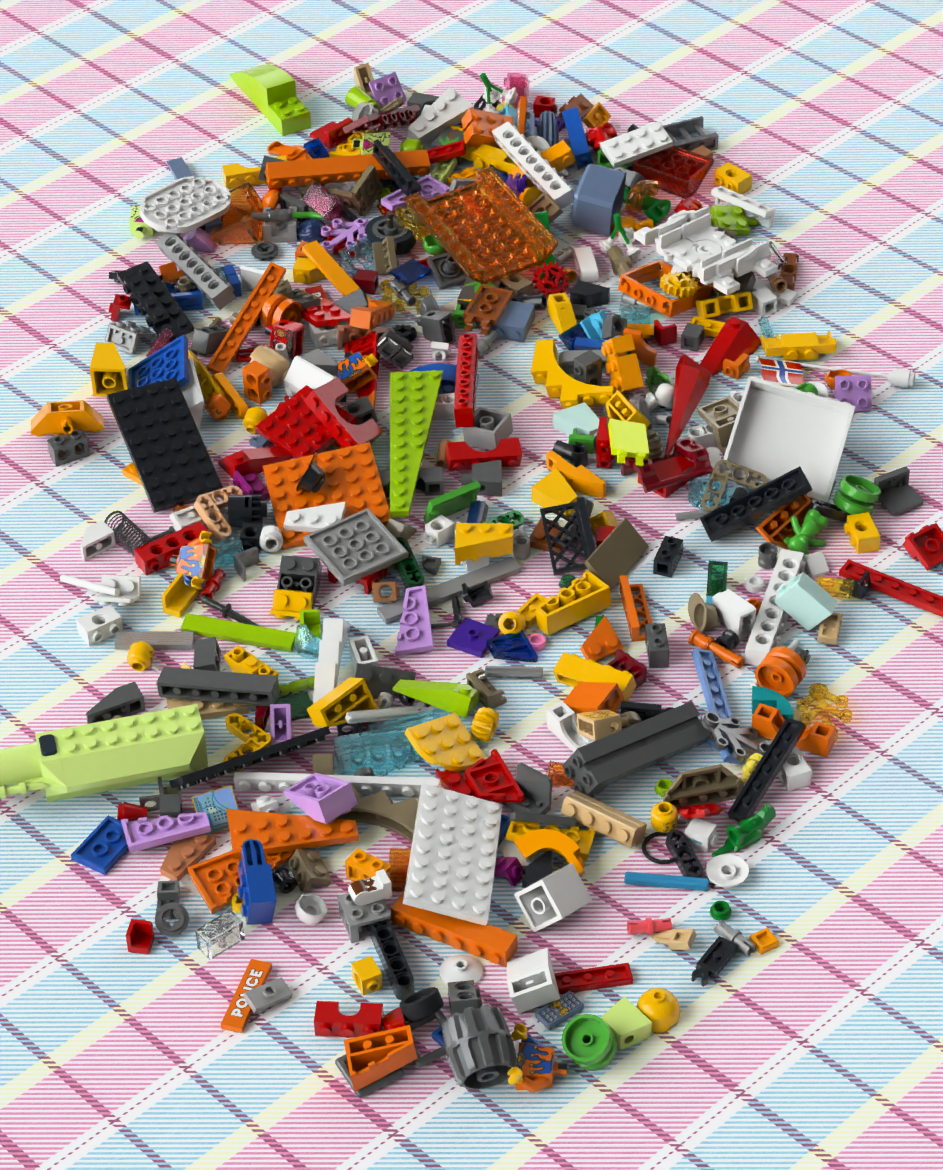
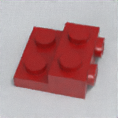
[596,417,616,469]
[903,523,943,571]

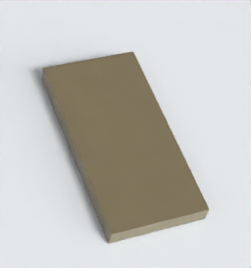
[584,518,649,591]

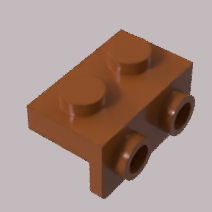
[557,94,594,119]

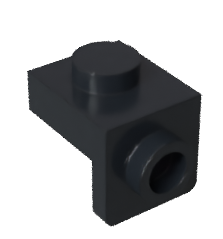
[461,580,493,608]

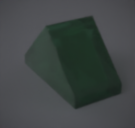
[706,561,728,596]

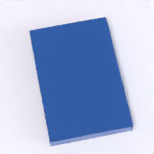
[71,815,129,875]

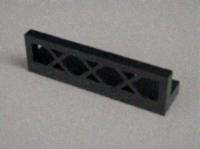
[372,139,421,196]

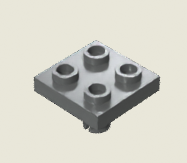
[427,249,471,289]

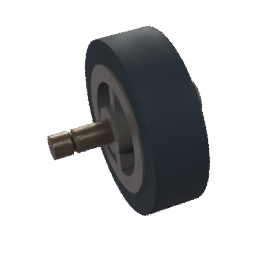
[365,211,416,255]

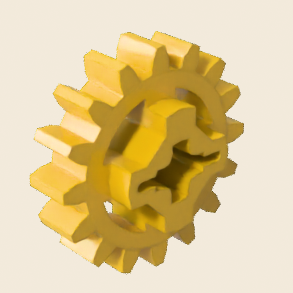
[660,272,698,298]

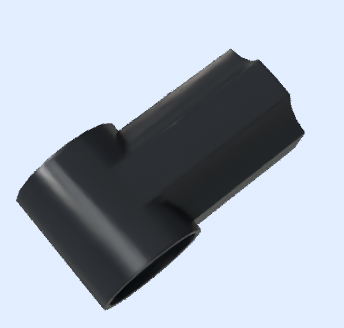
[552,440,588,467]

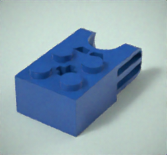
[238,839,277,925]

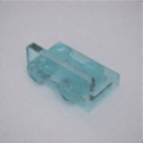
[211,537,244,571]

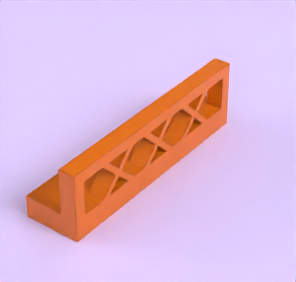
[619,575,652,642]

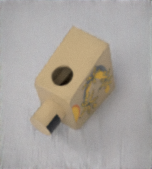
[577,710,629,741]

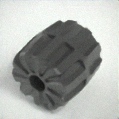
[442,1005,518,1090]

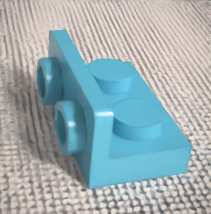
[580,310,607,341]

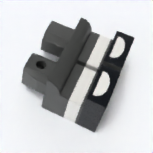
[377,327,414,369]

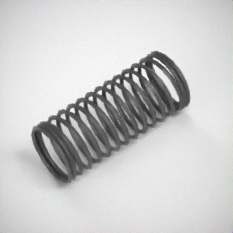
[104,510,153,556]

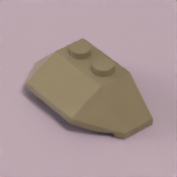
[663,764,744,807]

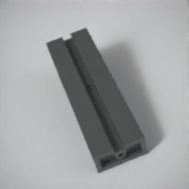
[562,701,712,797]

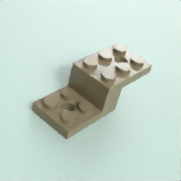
[697,396,740,455]

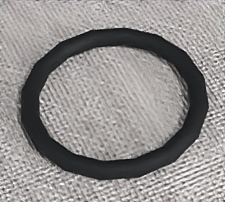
[642,832,684,864]

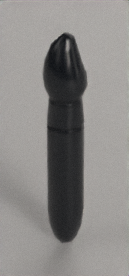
[452,596,462,624]

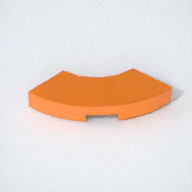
[623,327,657,366]

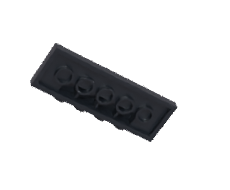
[117,261,194,344]
[700,466,813,542]

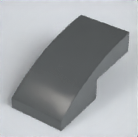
[156,880,180,919]

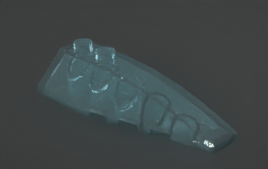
[334,726,423,777]

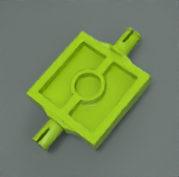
[710,205,757,235]

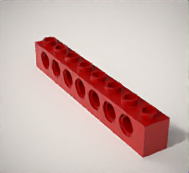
[454,333,479,428]

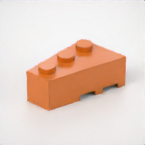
[344,1025,418,1092]

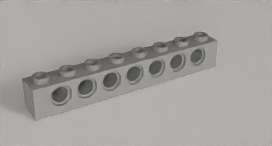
[155,232,236,310]

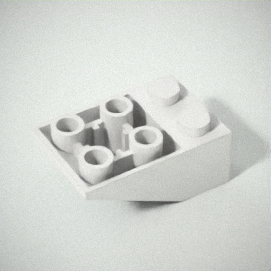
[507,947,560,1013]

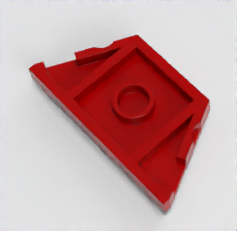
[301,298,351,328]
[464,749,525,802]

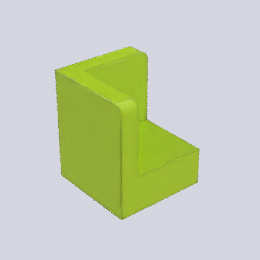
[300,609,321,640]

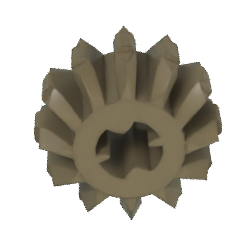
[646,429,664,460]

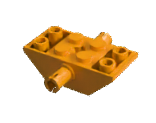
[31,400,104,437]

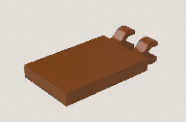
[463,284,514,335]

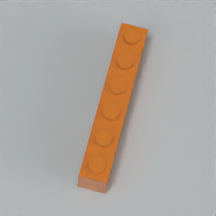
[391,891,518,967]

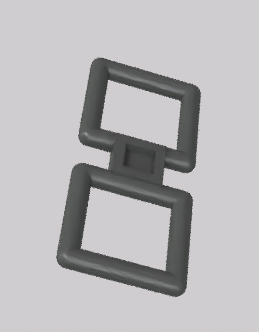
[335,1010,447,1098]

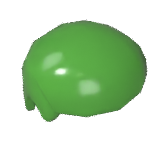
[423,234,449,256]

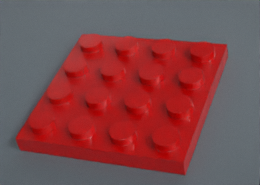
[255,385,357,458]

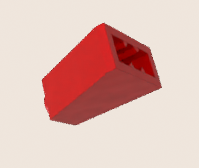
[638,455,694,498]

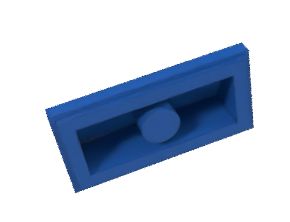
[574,337,605,350]

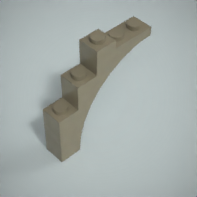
[335,785,418,843]

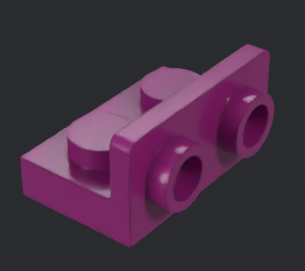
[232,471,270,501]

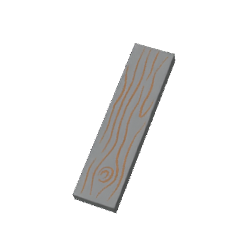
[114,631,195,650]

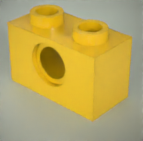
[714,162,752,194]
[844,512,880,554]

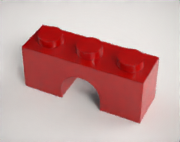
[314,1001,384,1038]

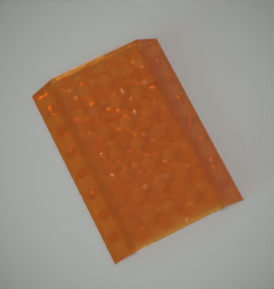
[403,167,559,285]

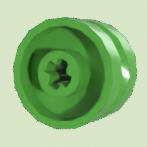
[833,475,881,516]
[561,1014,618,1071]

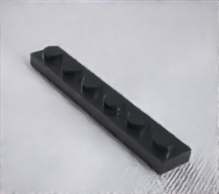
[727,718,806,822]

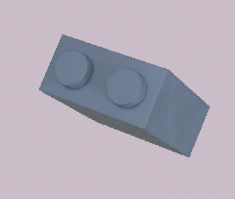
[490,301,535,343]

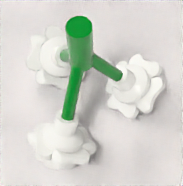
[480,73,518,114]
[598,213,642,260]

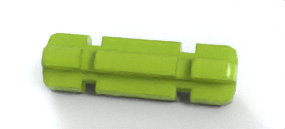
[279,676,315,696]

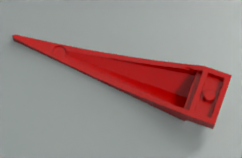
[664,354,712,458]

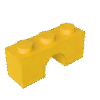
[696,291,753,319]

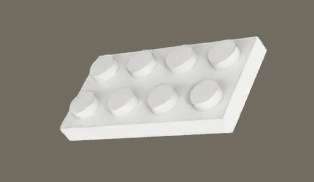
[600,121,673,168]

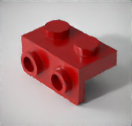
[674,197,704,213]

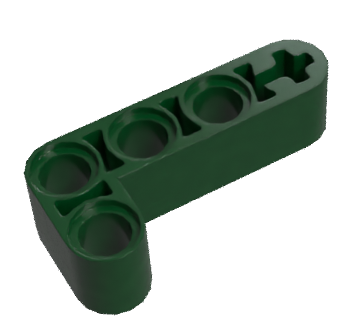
[394,537,424,589]

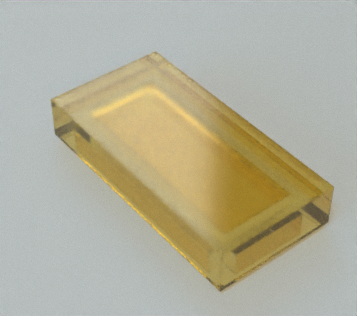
[815,576,855,599]

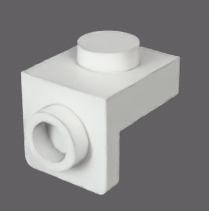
[251,796,281,814]

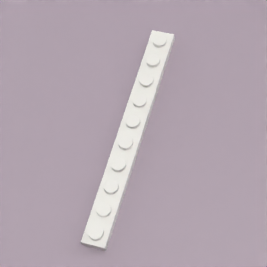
[233,771,440,797]

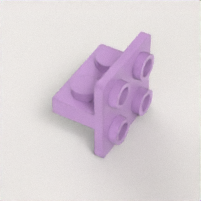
[368,72,407,109]
[833,375,871,411]

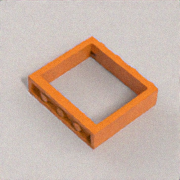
[618,259,712,318]

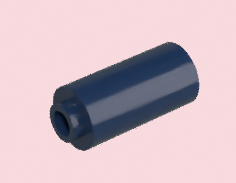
[466,500,488,523]

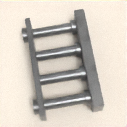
[657,116,719,163]

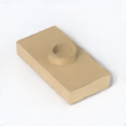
[817,613,842,645]

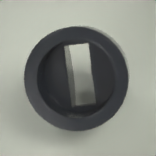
[399,693,415,706]

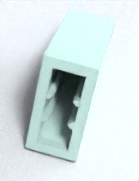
[553,402,600,444]

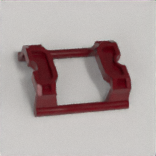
[620,437,713,493]

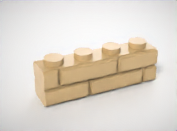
[561,790,647,848]

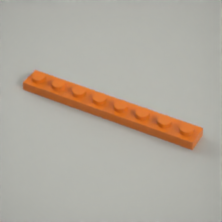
[207,262,286,374]

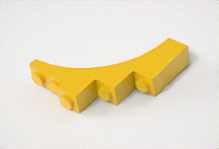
[531,339,615,409]

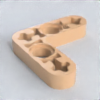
[194,486,243,542]

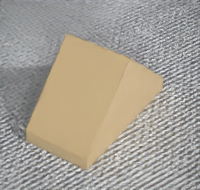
[354,63,374,96]

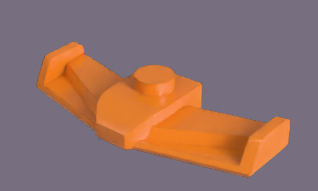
[267,141,313,161]

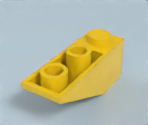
[547,293,578,337]

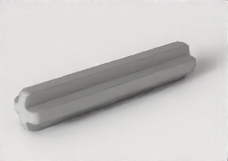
[485,666,543,678]

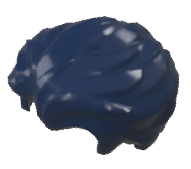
[297,218,327,243]

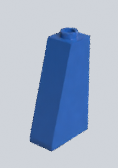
[562,107,593,169]

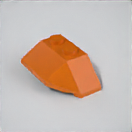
[756,495,811,550]

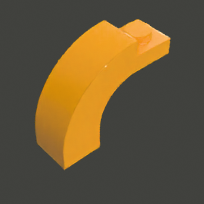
[514,829,586,876]

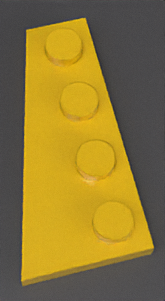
[505,821,596,861]

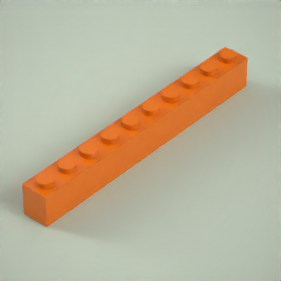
[265,150,431,189]

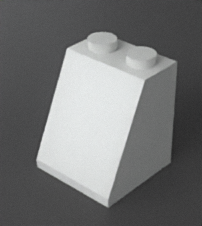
[514,863,593,932]

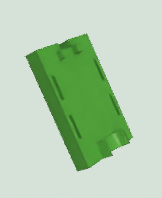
[423,481,481,524]

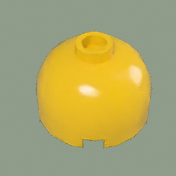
[636,988,680,1033]

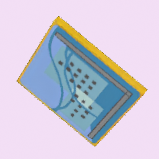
[191,785,239,835]

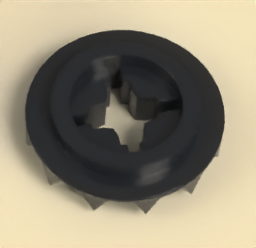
[392,324,417,343]

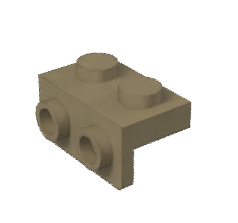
[372,236,399,275]
[288,849,332,893]

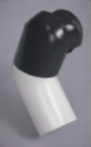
[656,415,671,429]

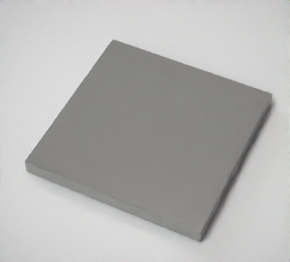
[304,508,409,586]

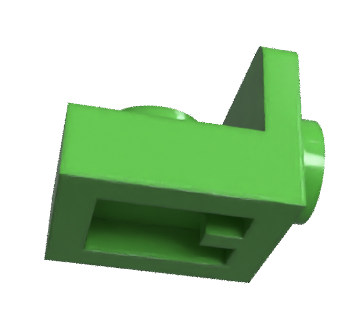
[452,304,477,329]
[568,428,594,454]

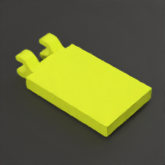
[608,419,649,466]

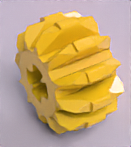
[470,707,499,743]

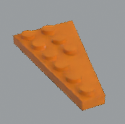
[226,809,359,859]
[187,850,296,915]

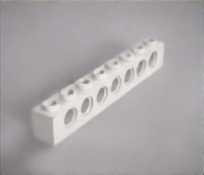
[492,122,574,210]
[744,549,806,666]

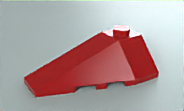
[700,317,761,376]
[218,446,294,479]

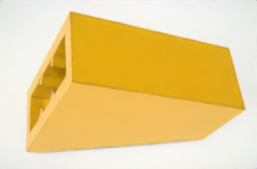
[531,469,578,517]

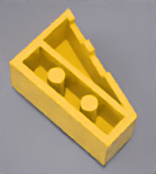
[606,390,651,430]
[455,523,514,565]
[307,677,378,727]

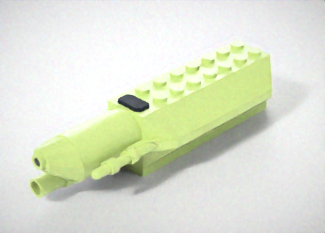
[0,704,208,802]

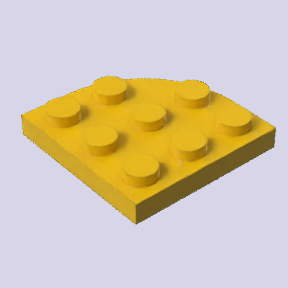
[405,712,487,771]

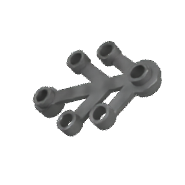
[700,712,770,761]

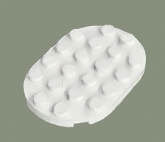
[140,176,231,234]

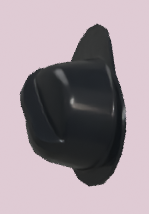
[296,452,325,493]

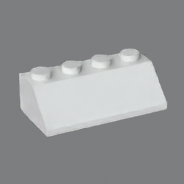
[180,358,204,430]

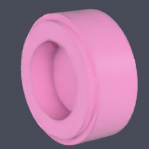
[527,633,546,652]

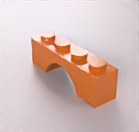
[349,299,395,330]
[751,703,836,758]

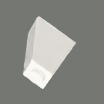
[712,589,756,639]

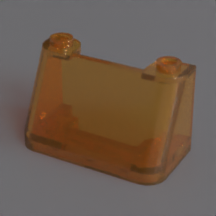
[211,182,264,245]

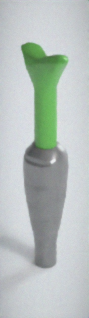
[251,209,323,222]

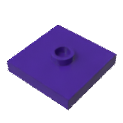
[447,617,499,658]

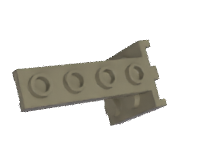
[298,165,383,217]

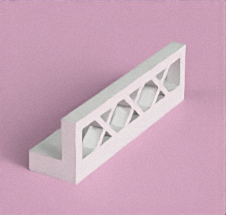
[711,186,776,228]

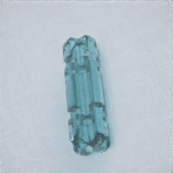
[758,316,774,338]

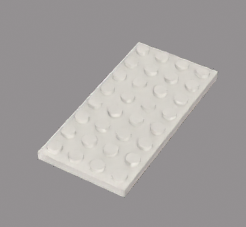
[403,783,503,926]

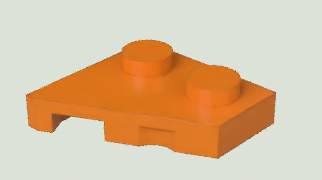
[580,616,624,662]

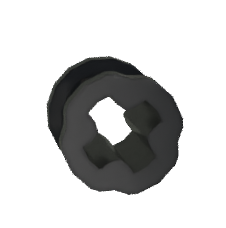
[272,866,297,894]

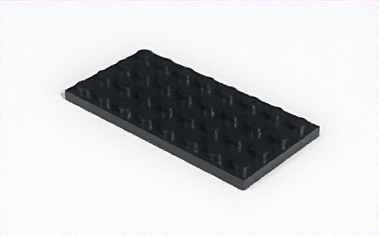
[107,378,223,513]

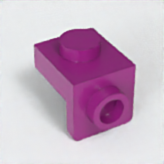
[494,856,525,886]

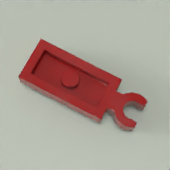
[436,767,477,798]

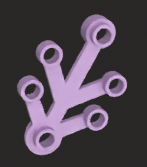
[321,218,369,255]

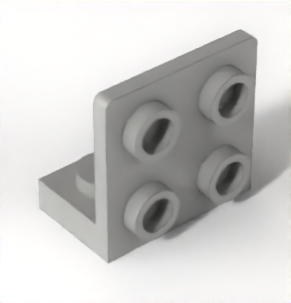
[104,321,155,354]
[338,893,391,944]

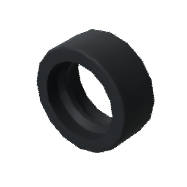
[399,987,444,1022]

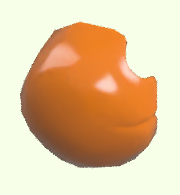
[262,189,282,210]
[824,369,852,390]

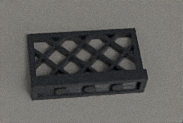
[540,497,596,576]

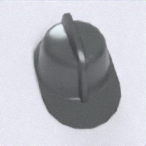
[418,290,439,316]

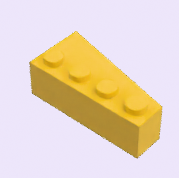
[535,570,611,636]

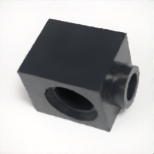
[239,523,263,553]

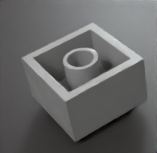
[462,407,513,451]

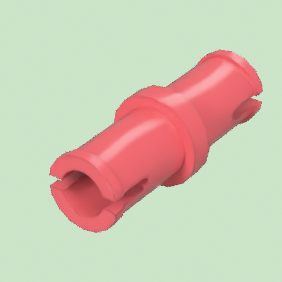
[627,918,672,935]

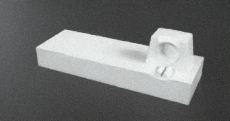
[170,497,226,531]

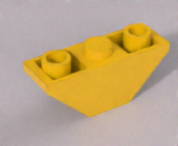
[224,645,279,676]

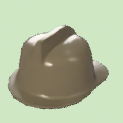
[688,593,720,633]

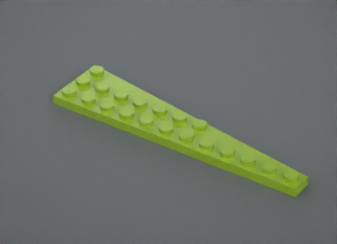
[390,370,443,517]

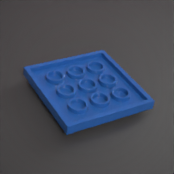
[128,334,189,389]

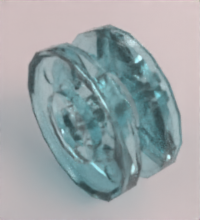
[688,473,728,510]

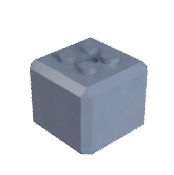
[572,164,626,236]

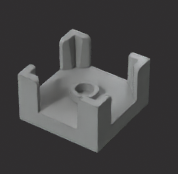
[262,206,298,243]

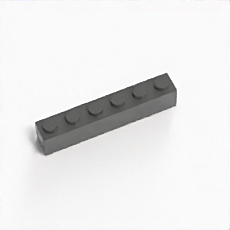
[156,667,280,707]

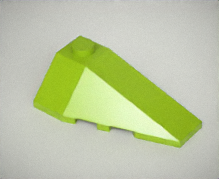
[393,679,480,718]

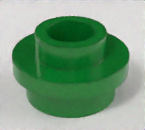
[710,901,732,921]

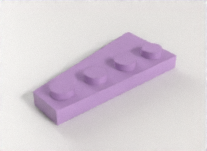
[381,175,450,211]
[395,585,434,656]
[121,812,211,853]

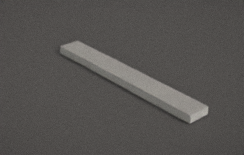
[377,556,521,624]

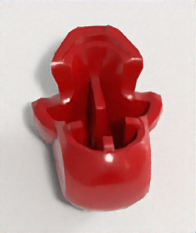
[586,123,617,152]

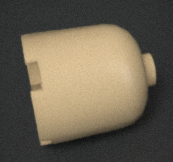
[246,345,291,387]

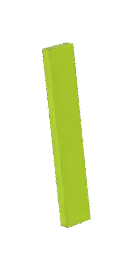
[180,613,297,652]

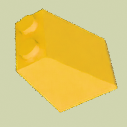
[90,342,128,397]

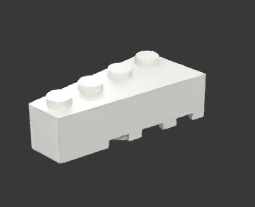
[407,87,474,145]

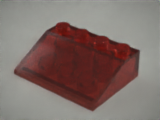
[632,145,714,199]

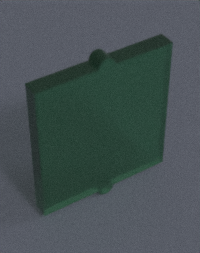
[275,691,313,721]

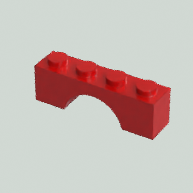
[445,438,522,471]

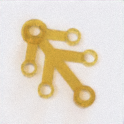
[395,198,441,241]
[380,279,429,315]
[796,683,852,742]

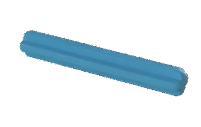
[624,872,709,891]

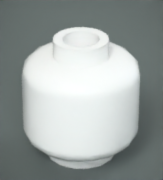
[259,525,283,553]

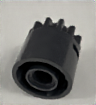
[228,494,267,527]

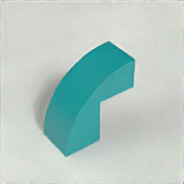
[751,686,794,720]

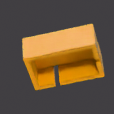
[601,334,644,393]

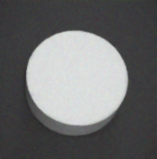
[745,575,764,593]

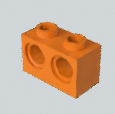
[242,360,272,405]

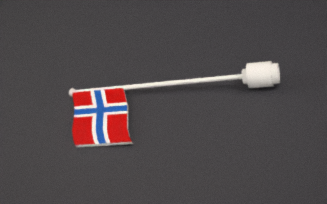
[755,355,915,388]

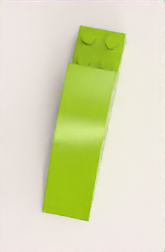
[230,64,311,136]

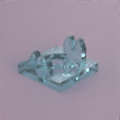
[338,235,375,276]

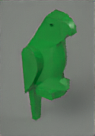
[711,804,776,858]

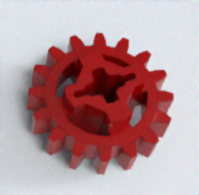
[532,261,570,296]

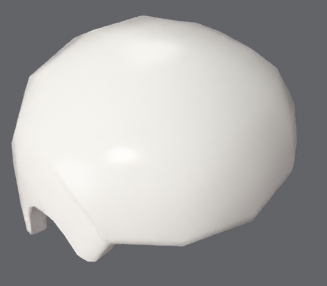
[295,894,328,924]

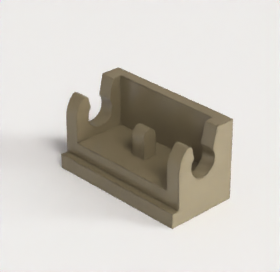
[466,669,507,709]

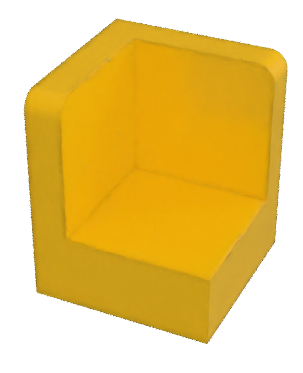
[589,511,618,535]

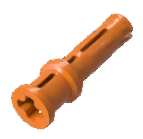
[688,629,745,669]

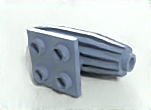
[525,111,559,147]

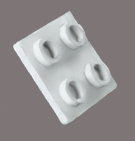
[94,574,141,606]

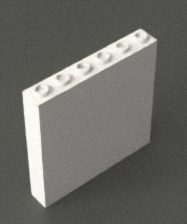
[720,376,856,503]

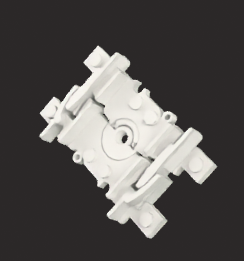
[634,206,778,295]

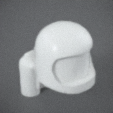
[644,383,675,413]

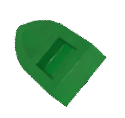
[644,200,671,225]

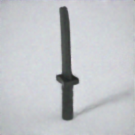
[201,596,261,627]

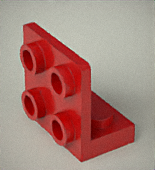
[310,118,353,149]

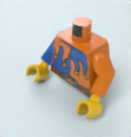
[334,352,378,394]
[170,531,217,590]
[507,1023,568,1093]

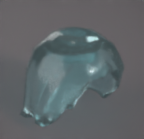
[294,624,322,659]

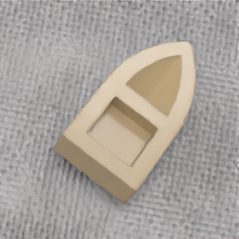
[651,929,697,950]

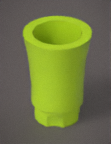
[345,86,380,110]

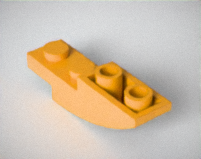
[546,450,606,498]

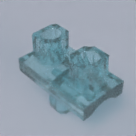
[619,304,651,324]

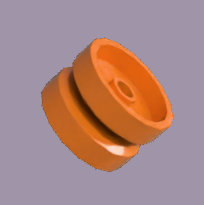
[260,293,303,328]
[755,646,807,698]

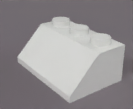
[284,356,338,405]

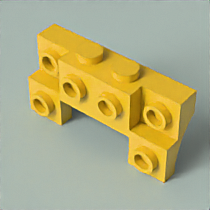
[461,144,517,176]
[761,331,837,361]

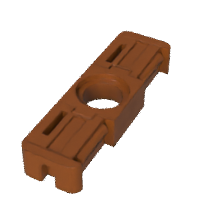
[780,253,799,291]

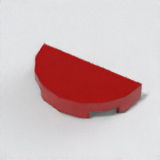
[382,1007,406,1030]

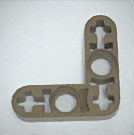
[702,460,767,512]

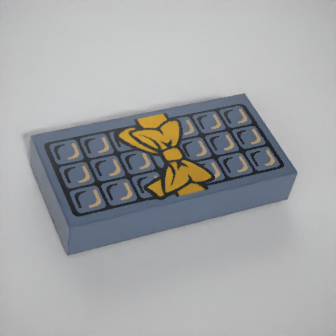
[535,991,584,1030]

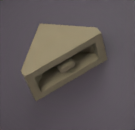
[386,518,417,540]
[312,753,334,775]

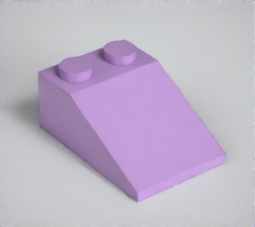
[283,772,358,824]

